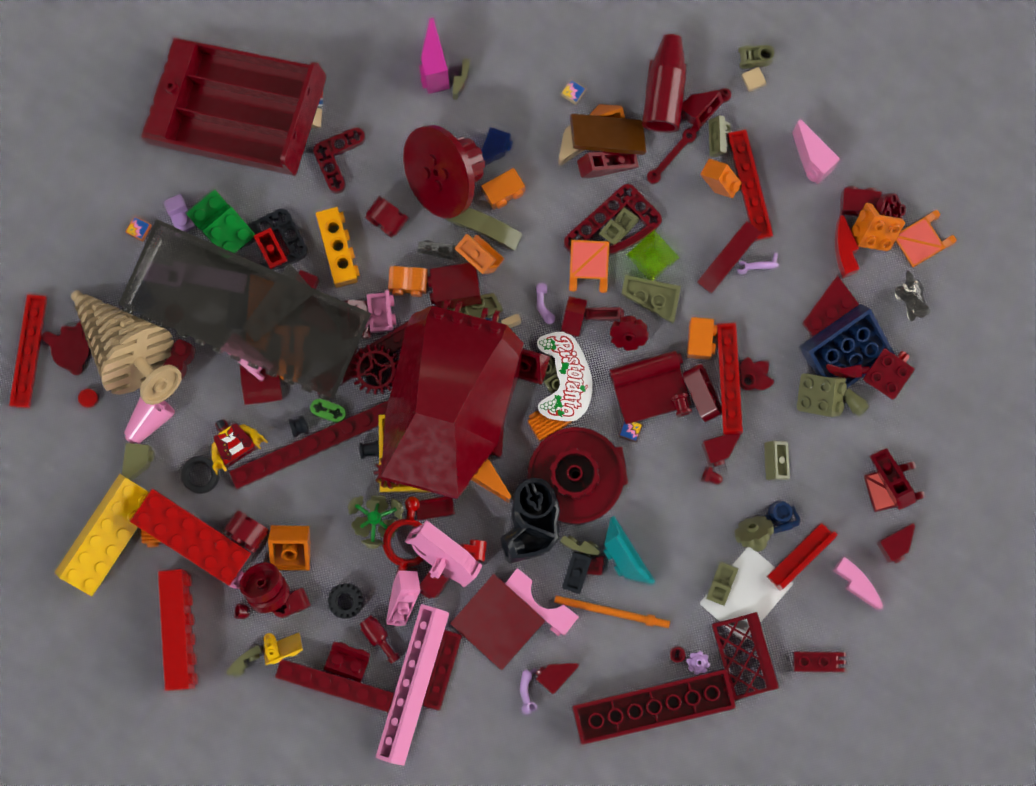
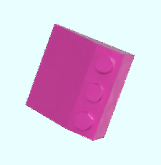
[418,17,450,94]

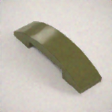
[446,208,523,251]

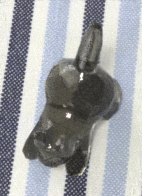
[895,270,930,321]

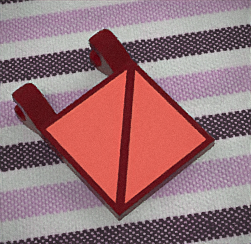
[863,461,925,513]

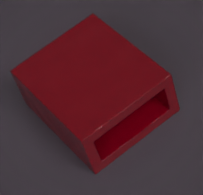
[427,262,482,309]

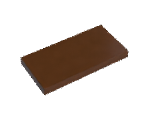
[570,113,647,155]

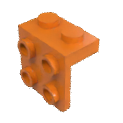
[851,203,905,251]

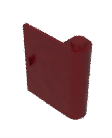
[609,350,692,424]

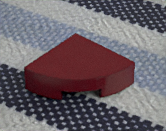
[587,556,604,576]

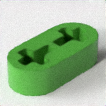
[310,399,346,423]

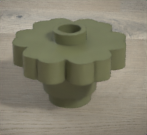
[734,516,774,551]

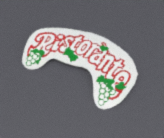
[537,332,593,421]

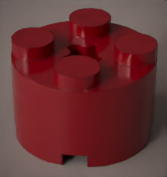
[365,196,409,238]
[222,509,269,553]

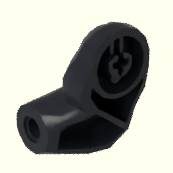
[500,478,560,564]

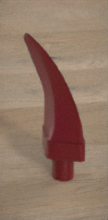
[826,364,870,378]

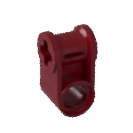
[273,588,311,618]

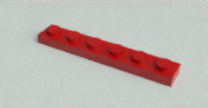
[727,129,773,241]
[9,294,48,409]
[717,322,743,435]

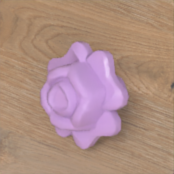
[686,651,710,675]

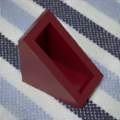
[561,296,588,337]

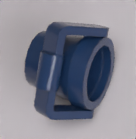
[764,501,800,534]

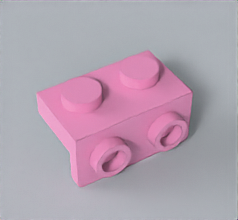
[367,290,396,333]

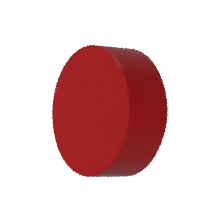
[78,389,99,408]

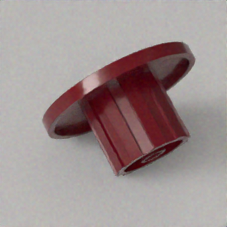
[403,124,485,219]
[528,427,624,524]

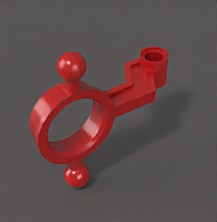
[382,496,487,580]

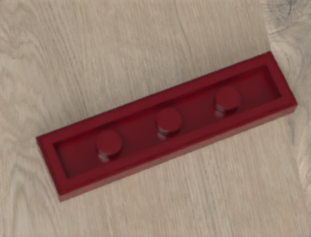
[422,630,463,711]

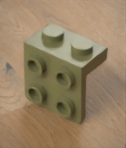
[797,373,847,417]

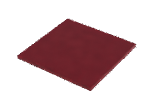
[450,574,546,671]

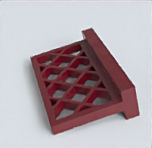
[712,612,779,701]

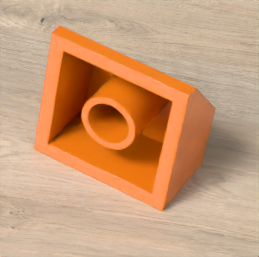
[268,525,311,571]

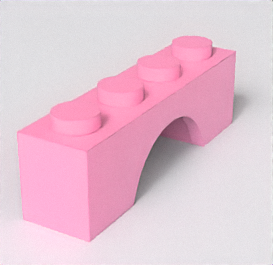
[505,568,579,636]

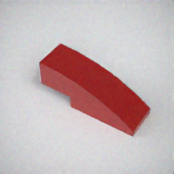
[835,215,860,278]

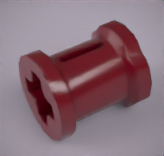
[671,393,692,417]

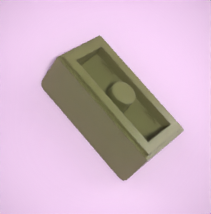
[764,441,790,480]

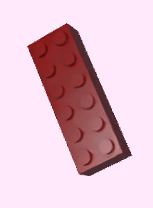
[129,488,251,586]
[158,569,198,691]

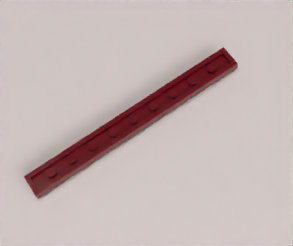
[229,400,389,490]

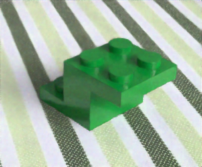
[185,188,255,259]

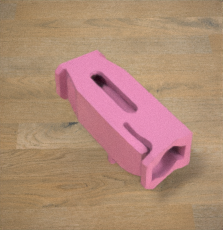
[405,520,483,587]

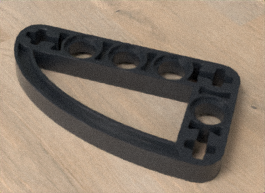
[205,209,308,274]

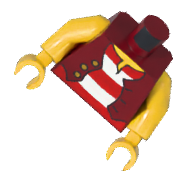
[212,418,268,475]

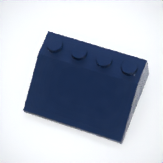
[799,304,895,389]

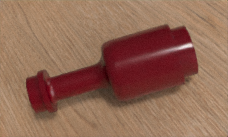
[359,615,400,664]

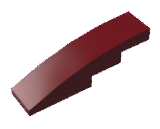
[697,221,761,294]

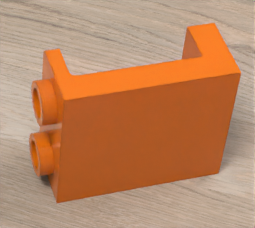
[454,234,504,274]

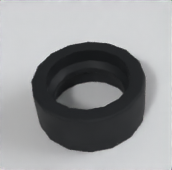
[181,456,220,494]

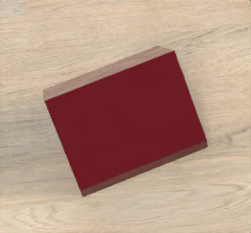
[518,349,550,385]

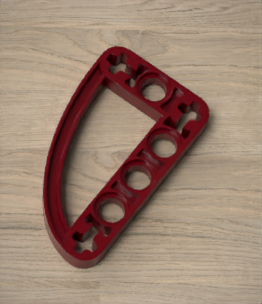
[564,184,662,256]

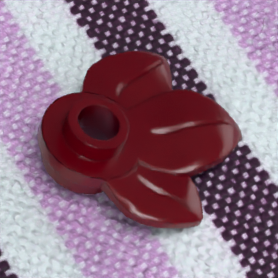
[739,357,774,391]

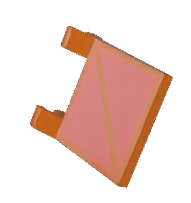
[896,210,957,268]
[569,240,609,293]

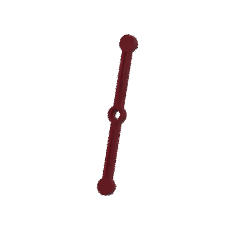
[646,88,732,185]

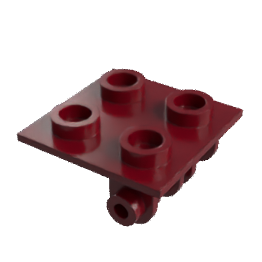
[863,348,915,401]

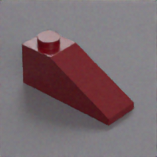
[577,152,639,178]
[870,448,916,510]

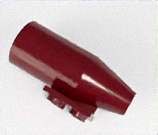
[642,34,687,133]

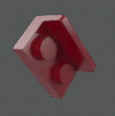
[324,641,370,683]

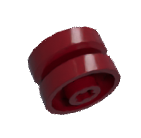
[239,562,290,614]

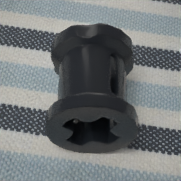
[359,440,379,460]

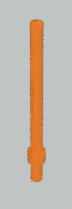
[554,595,670,629]

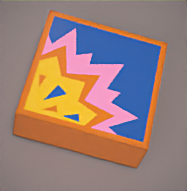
[125,216,152,242]

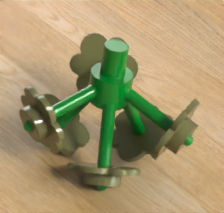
[348,495,404,549]

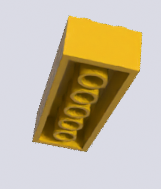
[54,474,149,597]

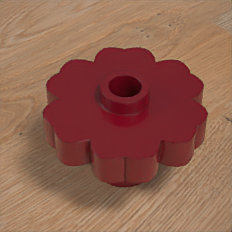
[610,316,649,351]

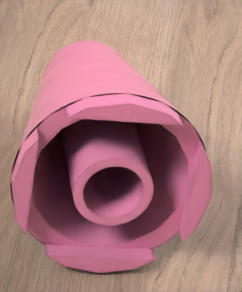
[124,397,175,444]

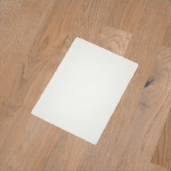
[700,547,793,641]

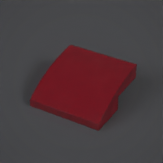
[240,360,283,405]

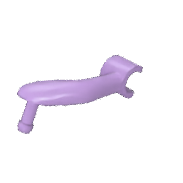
[737,253,779,275]
[536,283,555,324]
[520,668,537,715]

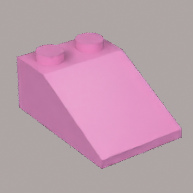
[792,119,840,184]

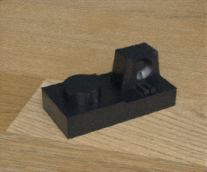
[562,551,592,594]

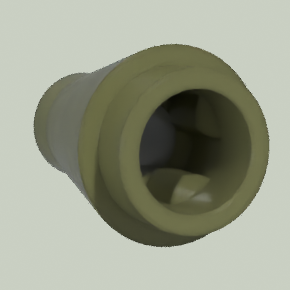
[843,388,870,417]

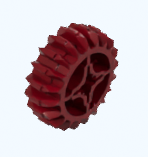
[349,343,398,395]

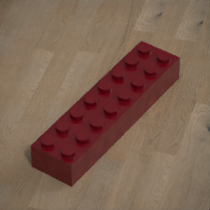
[572,669,736,745]

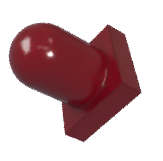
[700,466,723,485]

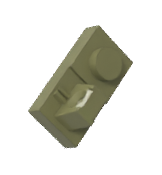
[708,115,731,157]

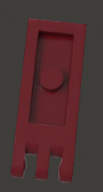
[793,652,847,672]

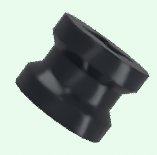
[288,415,309,438]

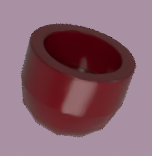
[234,603,250,619]
[670,646,685,663]

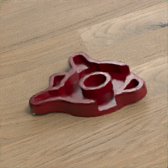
[41,321,90,376]

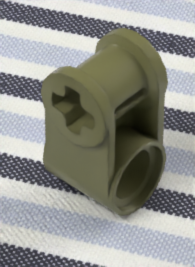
[738,45,775,69]

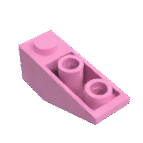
[386,570,420,626]

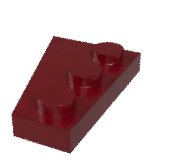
[802,275,859,337]

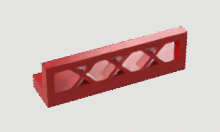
[766,523,838,591]

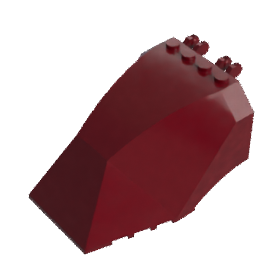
[381,298,524,499]

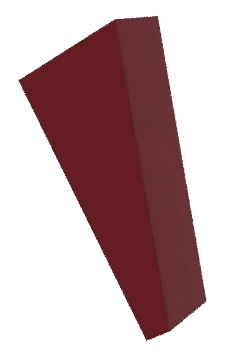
[585,307,624,322]

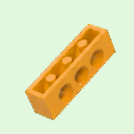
[315,207,360,288]

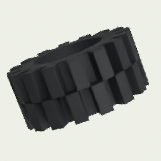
[327,583,364,619]

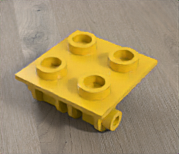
[263,632,303,665]

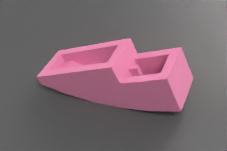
[833,557,883,610]

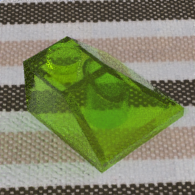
[627,230,680,281]

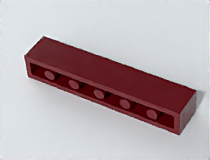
[275,659,394,712]

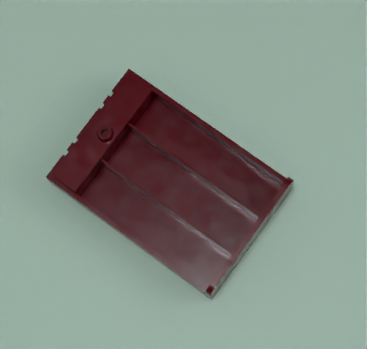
[141,37,327,176]

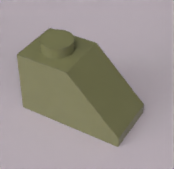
[122,443,155,481]

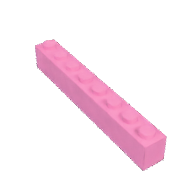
[375,604,449,766]

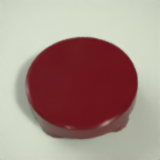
[876,193,906,218]

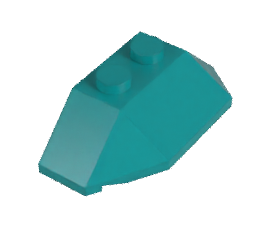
[603,516,655,585]

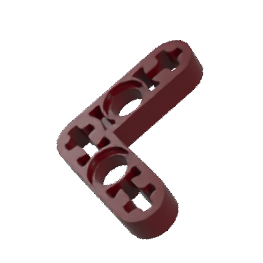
[313,127,365,194]

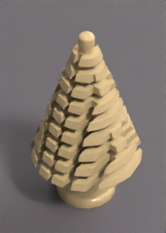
[71,290,181,405]

